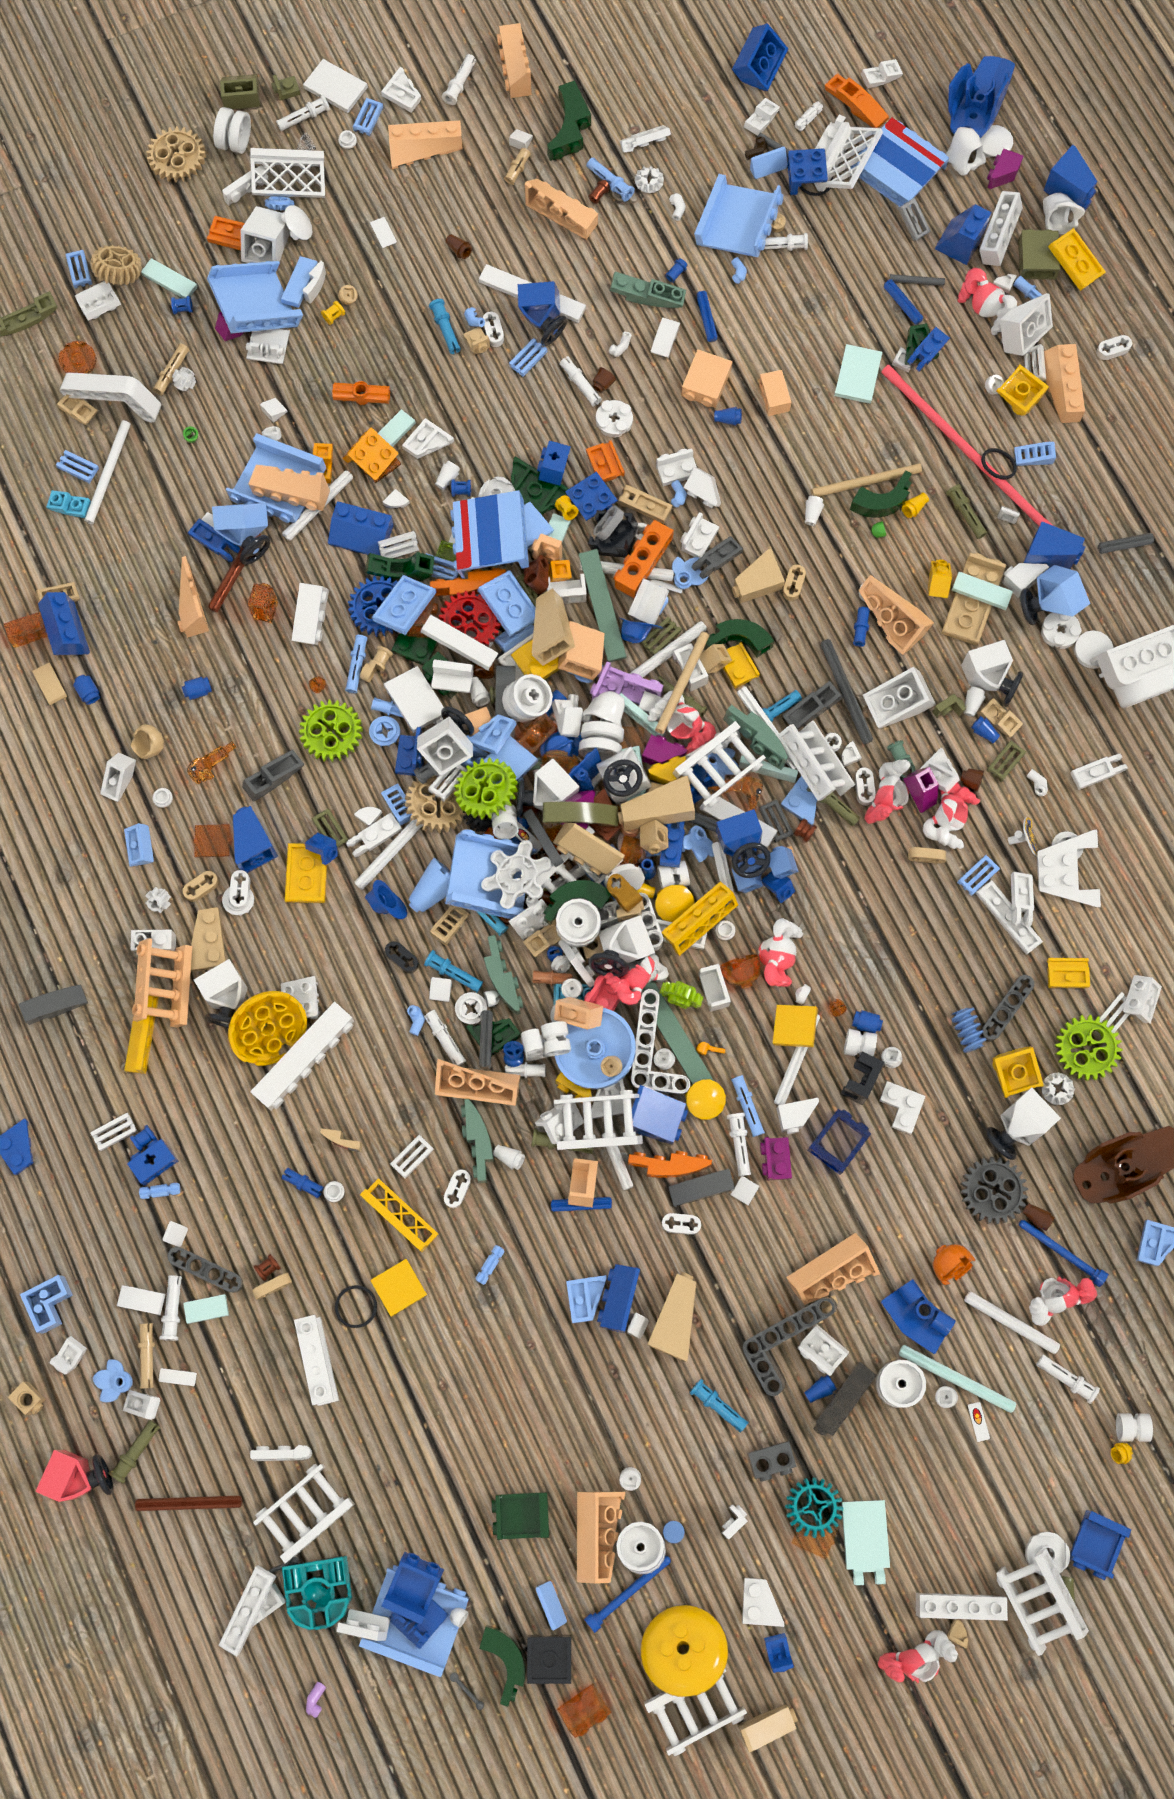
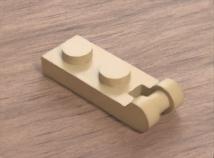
[617,485,672,524]

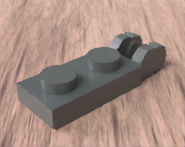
[692,536,743,579]

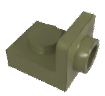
[271,75,300,101]
[932,694,965,718]

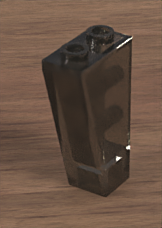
[811,1362,877,1437]

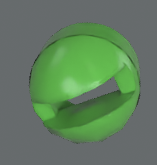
[183,426,198,443]
[872,521,886,538]

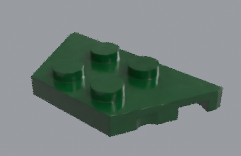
[511,456,570,515]

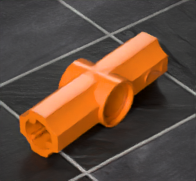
[332,381,390,405]

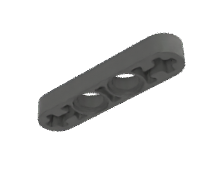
[523,809,564,867]
[981,975,1034,1042]
[167,1247,243,1293]

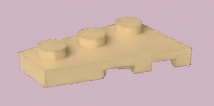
[191,907,226,972]

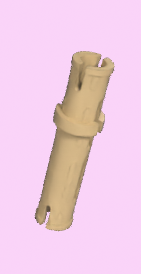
[152,344,189,396]
[138,1323,155,1389]

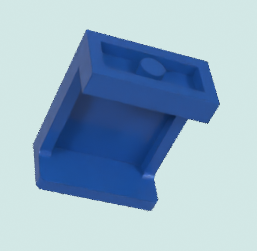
[1070,1510,1131,1581]
[381,1552,444,1624]

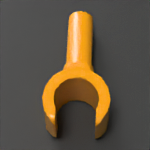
[696,1042,725,1056]

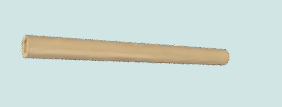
[811,463,922,497]
[655,632,709,734]

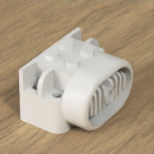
[1090,625,1174,708]

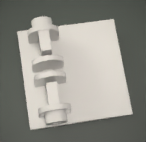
[246,329,290,364]
[509,896,556,940]
[281,976,320,1019]

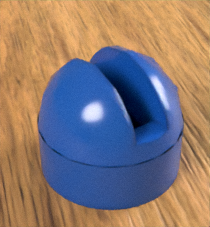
[547,945,563,962]

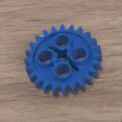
[348,576,398,637]

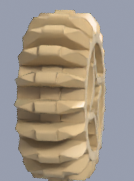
[91,245,142,286]

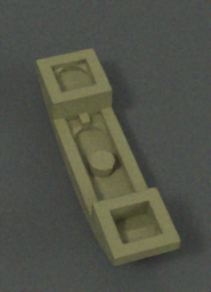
[0,291,58,337]
[543,802,618,827]

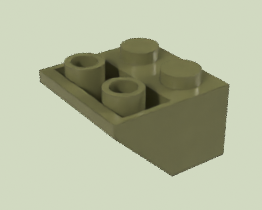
[220,74,260,109]

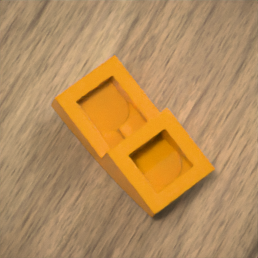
[313,443,333,483]
[548,560,572,582]

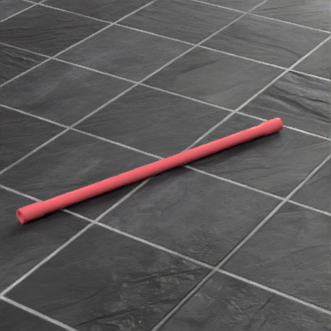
[881,365,1052,526]

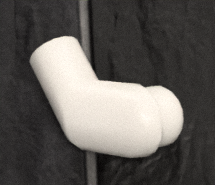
[669,193,686,221]
[1026,769,1048,796]

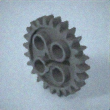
[960,1157,1029,1225]

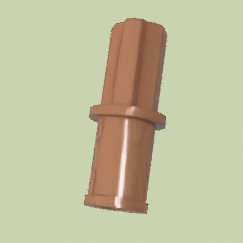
[533,970,573,986]

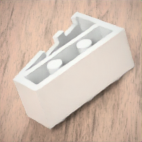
[291,583,329,645]

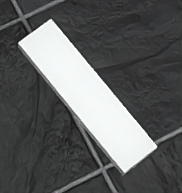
[421,615,498,670]
[700,792,777,848]
[975,880,1043,955]
[218,1565,276,1657]

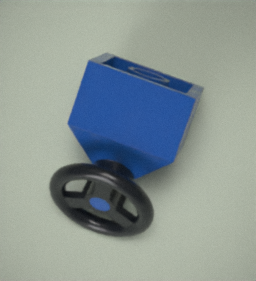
[517,281,568,346]
[716,809,771,878]

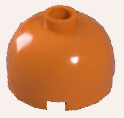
[933,1244,976,1285]

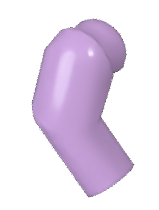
[306,1682,326,1718]

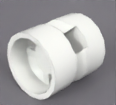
[491,804,519,839]
[657,860,690,889]
[541,1021,571,1056]
[844,1029,877,1056]
[1116,1413,1153,1442]

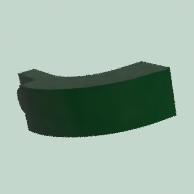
[850,470,912,518]
[365,552,435,583]
[704,619,774,658]
[543,880,612,925]
[479,1625,526,1707]

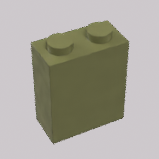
[1018,229,1060,280]

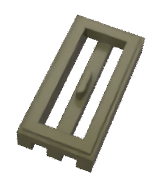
[641,617,682,656]
[986,741,1026,782]
[311,808,348,848]

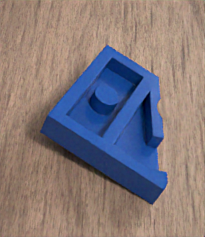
[0,1118,33,1175]

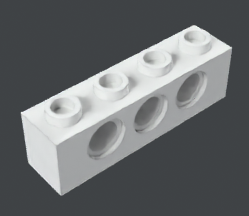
[980,191,1023,266]
[916,1593,1008,1621]

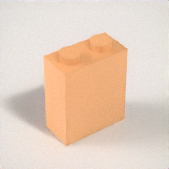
[681,349,732,408]
[558,621,605,680]

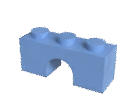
[731,846,799,893]

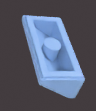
[750,147,788,179]
[495,625,534,653]
[124,823,154,867]
[536,1581,567,1630]

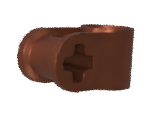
[524,555,549,594]

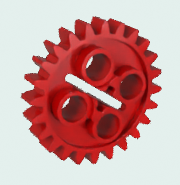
[438,590,501,647]

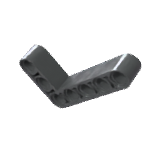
[743,1296,837,1396]

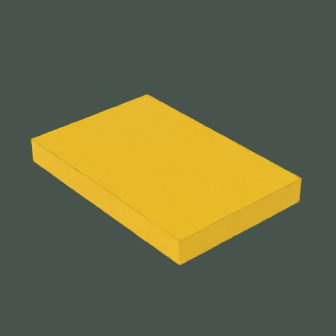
[1048,228,1106,291]
[285,843,327,903]

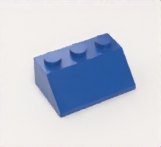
[732,23,788,91]
[328,501,394,556]
[38,592,90,655]
[597,1264,640,1333]

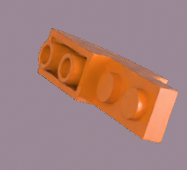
[825,73,889,128]
[430,568,506,599]
[628,1151,712,1178]

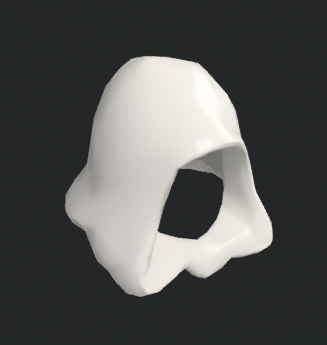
[946,127,986,176]
[1043,192,1085,234]
[581,691,625,727]

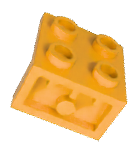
[342,427,398,480]

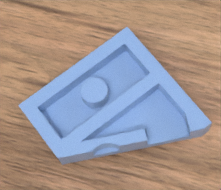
[466,714,517,755]
[780,776,817,825]
[1136,1220,1174,1266]
[566,1275,606,1324]

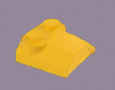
[996,364,1049,416]
[511,639,560,680]
[992,1046,1044,1098]

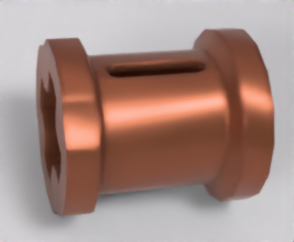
[253,1254,281,1281]

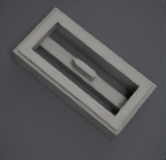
[898,198,931,241]

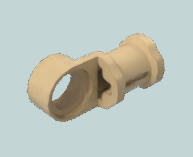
[360,646,393,683]

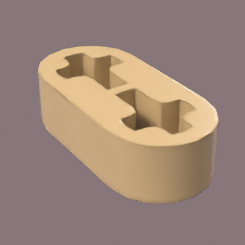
[783,565,806,601]
[908,847,946,864]
[183,871,219,902]
[252,1273,292,1300]

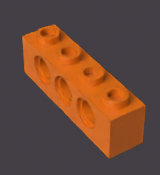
[613,520,674,598]

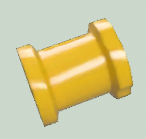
[321,301,345,325]
[555,495,579,521]

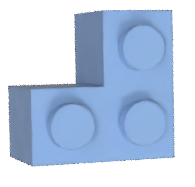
[20,1275,73,1334]

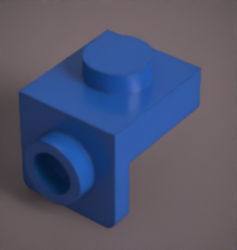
[305,833,338,865]
[761,871,795,903]
[764,1633,794,1673]

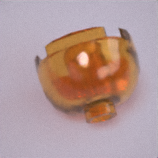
[720,954,761,989]

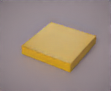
[773,1005,818,1047]
[370,1259,427,1317]

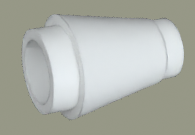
[435,461,460,490]
[805,496,824,526]
[470,677,490,707]
[964,687,986,717]
[493,1145,525,1170]

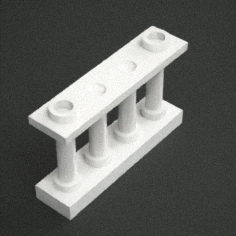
[673,721,766,810]
[777,721,855,801]
[536,826,623,894]
[554,1090,643,1150]
[294,1315,339,1406]
[253,1464,355,1563]
[996,1548,1089,1656]
[644,1669,747,1756]

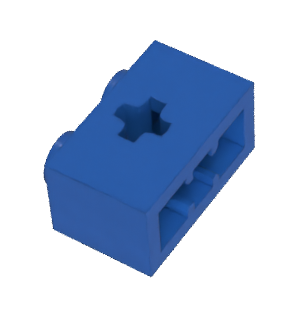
[537,441,571,486]
[127,1139,179,1186]

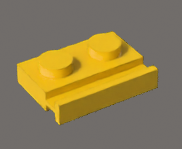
[723,642,760,689]
[1047,958,1090,988]

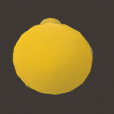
[655,885,694,922]
[685,1079,726,1120]

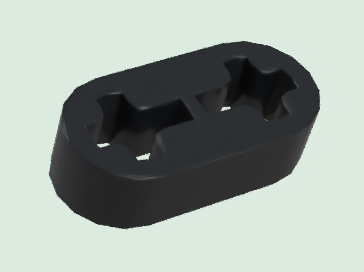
[385,941,419,973]

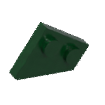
[904,323,939,365]
[391,632,439,666]
[466,1018,521,1057]

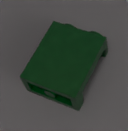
[492,1492,549,1540]

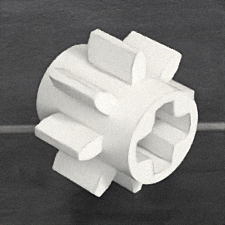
[172,367,196,391]
[145,887,171,913]

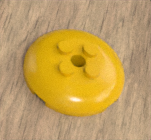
[228,991,307,1066]
[641,1605,728,1697]

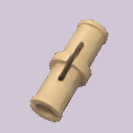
[504,148,531,185]

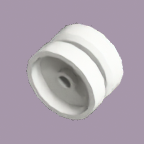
[213,107,251,154]
[502,674,553,723]
[579,721,624,761]
[556,899,601,947]
[876,1360,926,1408]
[616,1522,666,1575]

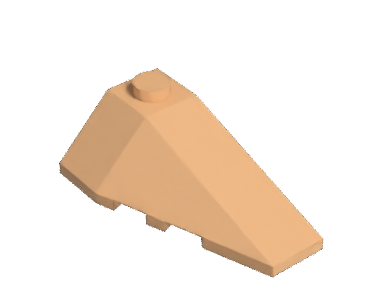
[177,556,209,638]
[859,575,934,655]

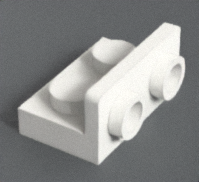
[656,448,697,487]
[680,512,719,559]
[1123,975,1162,1024]
[722,1504,747,1540]
[337,1609,390,1641]

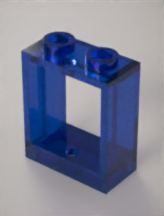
[807,1109,871,1175]

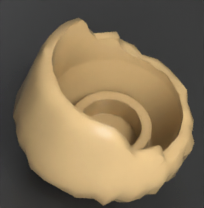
[130,724,164,759]

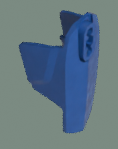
[948,56,1015,138]

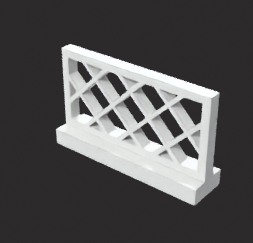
[814,122,883,191]
[250,148,325,198]

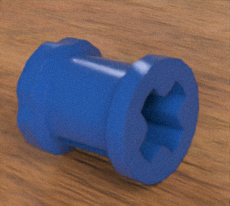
[171,296,193,314]
[451,479,471,497]
[130,1125,157,1152]

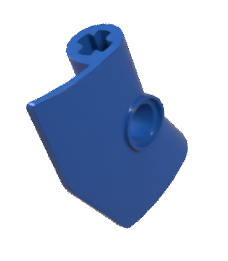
[881,1279,956,1354]

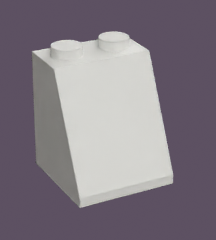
[241,206,290,263]

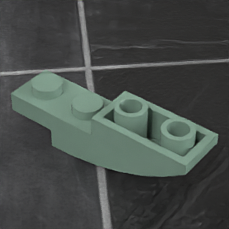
[610,271,686,308]
[723,704,788,770]
[484,935,523,1015]
[461,1099,494,1183]

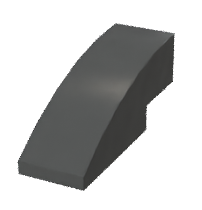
[783,681,843,730]
[242,750,304,802]
[19,984,88,1025]
[669,1169,735,1207]

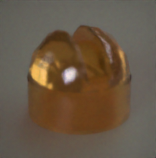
[309,676,326,693]
[829,999,847,1017]

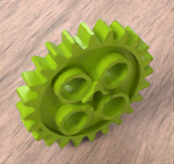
[299,700,363,762]
[454,757,518,819]
[1054,1015,1123,1081]

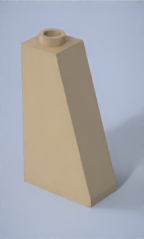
[532,588,575,666]
[618,776,695,831]
[647,1272,696,1362]

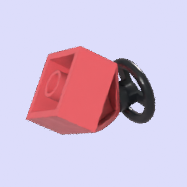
[35,1450,114,1502]

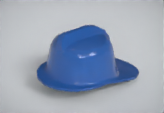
[619,617,663,643]
[540,731,583,765]
[365,880,407,919]

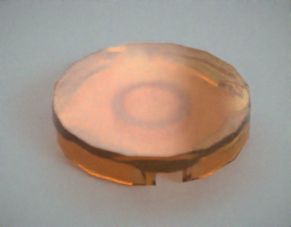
[58,341,97,374]
[541,750,581,774]

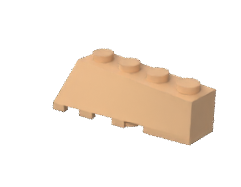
[497,23,532,98]
[388,120,463,170]
[525,179,598,240]
[1037,344,1085,423]
[248,464,330,511]
[435,1059,520,1106]
[786,1233,880,1305]
[577,1492,625,1584]

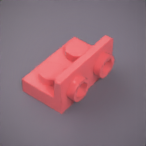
[584,975,620,1011]

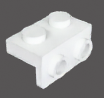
[75,281,121,321]
[535,1103,584,1144]
[798,1324,849,1376]

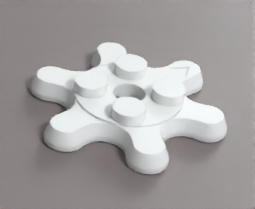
[481,840,552,909]

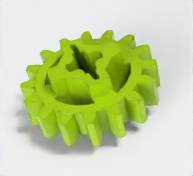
[659,981,704,1009]

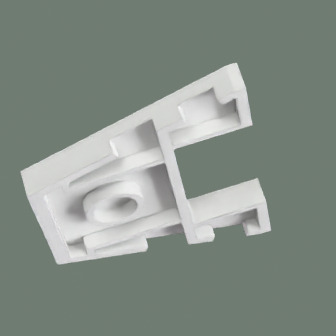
[1037,830,1101,907]

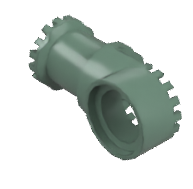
[887,740,916,781]

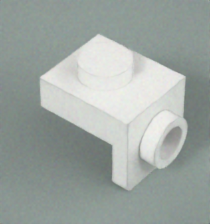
[50,1336,87,1374]

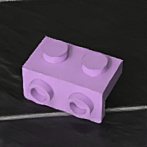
[590,662,626,700]
[621,673,663,705]

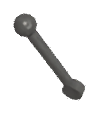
[267,1557,299,1573]
[450,1672,484,1710]

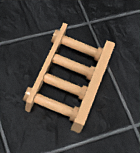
[132,938,192,1028]

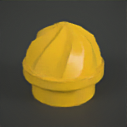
[1111,1442,1133,1464]

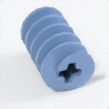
[951,1008,987,1053]

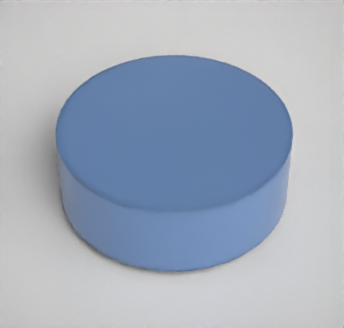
[663,1521,685,1543]

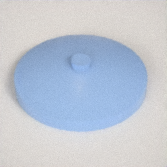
[555,1008,636,1089]

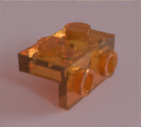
[620,835,643,867]
[557,1683,611,1738]

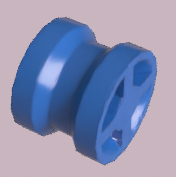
[503,1041,524,1067]

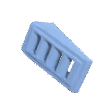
[1014,442,1056,466]
[381,784,412,826]

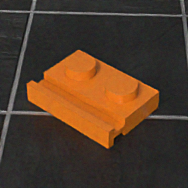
[207,216,245,250]
[586,440,625,482]

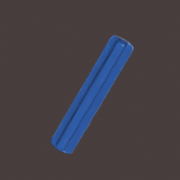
[884,279,923,325]
[697,291,717,342]
[551,1197,612,1212]

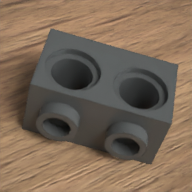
[747,1441,797,1482]

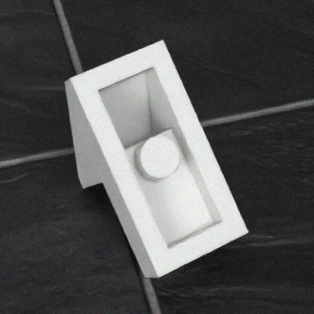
[552,699,583,737]
[123,1390,160,1420]

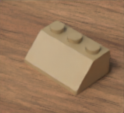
[553,823,625,876]

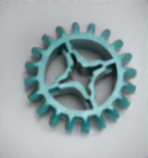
[785,1477,843,1538]

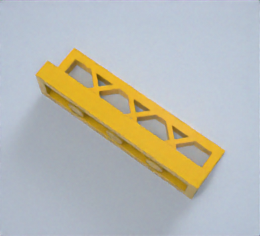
[661,881,738,956]
[124,995,159,1074]
[360,1178,439,1253]

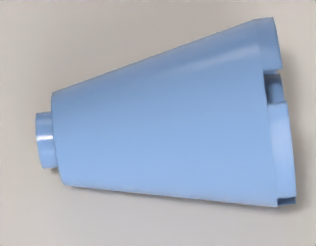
[409,858,450,912]

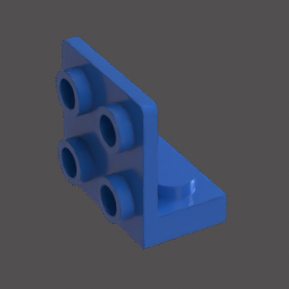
[787,148,828,195]
[395,727,424,776]

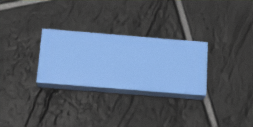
[281,256,318,308]

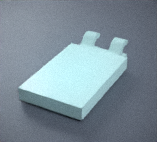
[841,1500,890,1585]

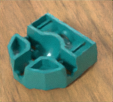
[281,1556,352,1631]

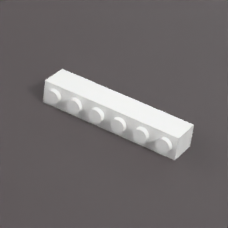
[250,1001,354,1111]

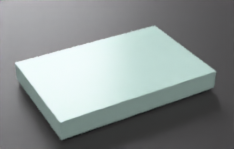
[834,344,882,404]

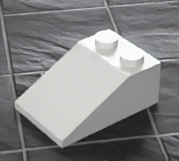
[1000,293,1053,356]
[863,667,936,729]

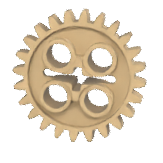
[146,126,206,183]
[404,775,466,834]

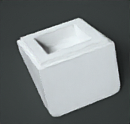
[509,129,533,149]
[260,398,288,423]
[997,506,1020,524]
[429,977,452,1002]
[731,1176,759,1205]
[162,1221,188,1247]
[627,1313,649,1339]

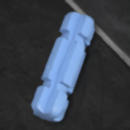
[139,1183,181,1199]
[476,1245,504,1285]

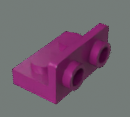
[760,1137,792,1181]

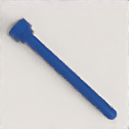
[1019,1220,1109,1288]
[584,1556,671,1633]

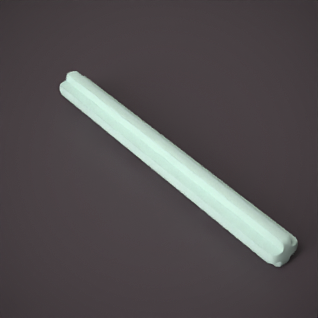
[899,1345,1016,1413]

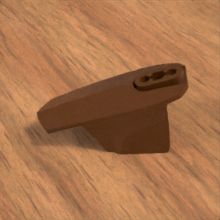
[1072,1126,1174,1204]

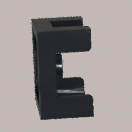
[588,510,638,558]
[840,1051,885,1105]
[527,1635,571,1684]

